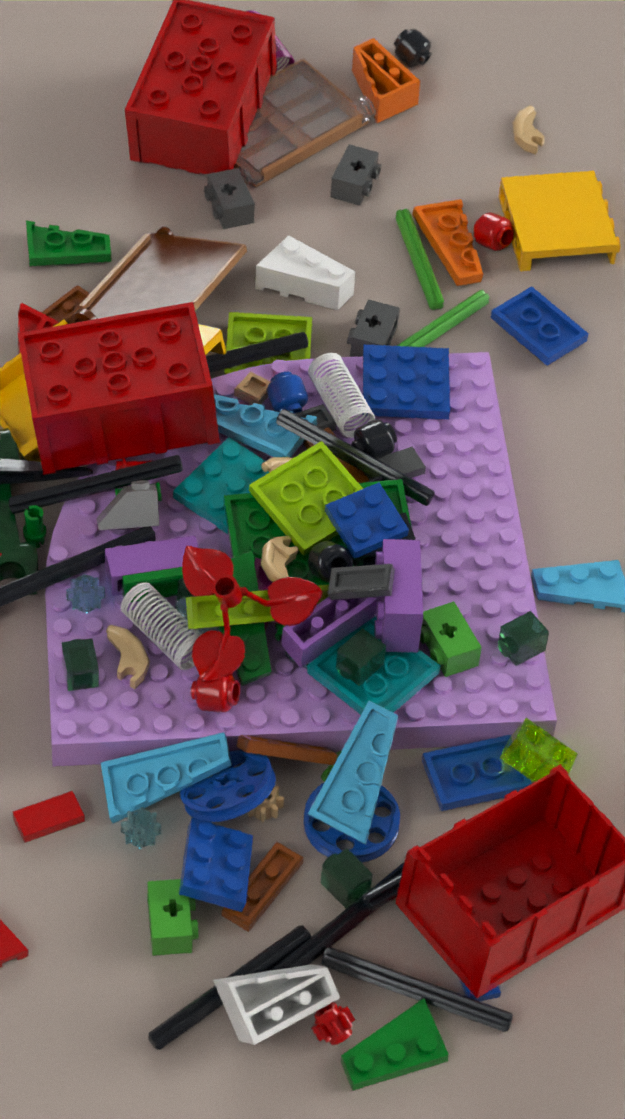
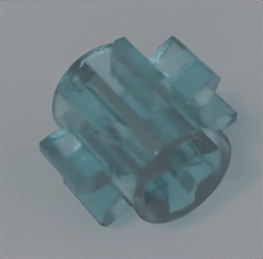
[66,574,105,613]
[121,807,161,849]

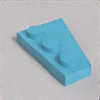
[531,560,625,613]

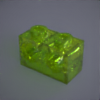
[500,718,578,782]

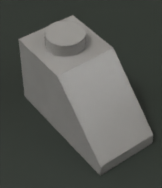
[96,480,159,530]

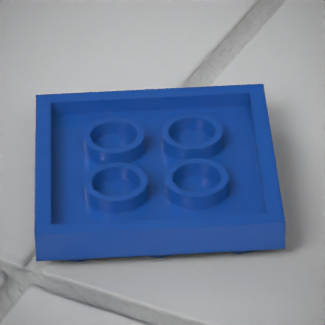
[362,344,450,420]

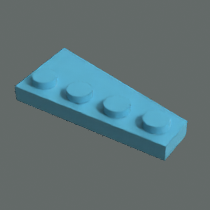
[214,394,317,458]
[308,701,398,845]
[101,732,232,824]

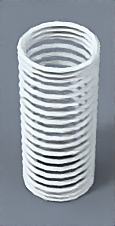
[308,353,375,438]
[121,582,202,670]

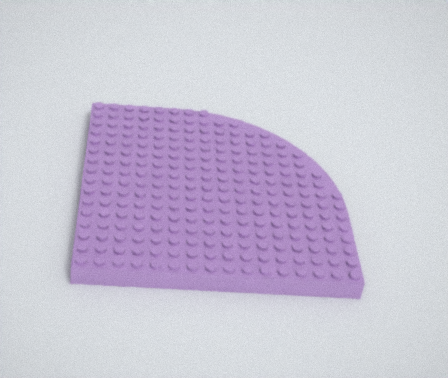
[45,352,557,767]

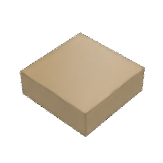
[234,371,270,405]

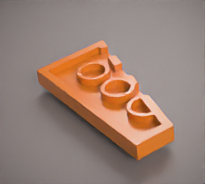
[412,199,483,286]

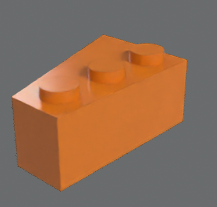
[352,38,420,123]

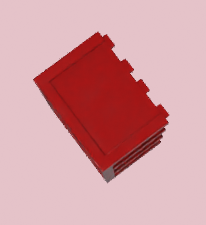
[125,0,277,175]
[18,302,220,475]
[395,764,625,998]

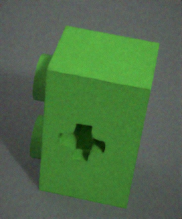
[420,601,482,677]
[147,879,199,956]

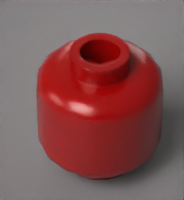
[474,212,514,251]
[191,674,240,713]

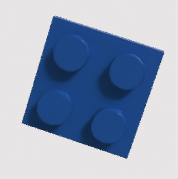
[325,482,409,559]

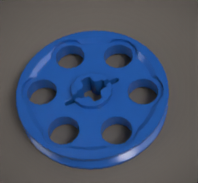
[180,750,276,822]
[304,782,400,863]

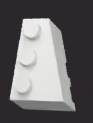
[255,235,355,310]
[213,964,340,1045]

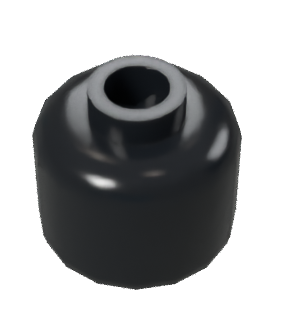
[394,29,432,67]
[351,419,397,459]
[308,541,353,583]

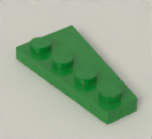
[214,551,272,686]

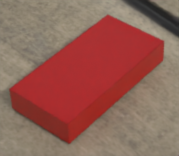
[12,790,85,843]

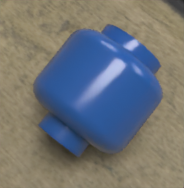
[267,372,308,414]

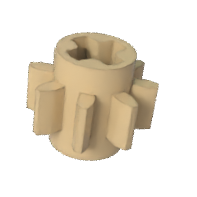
[244,786,284,822]

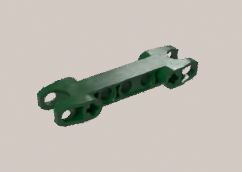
[0,428,38,595]

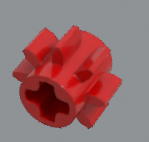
[311,1002,355,1045]

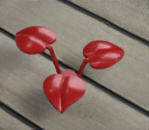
[182,546,322,682]

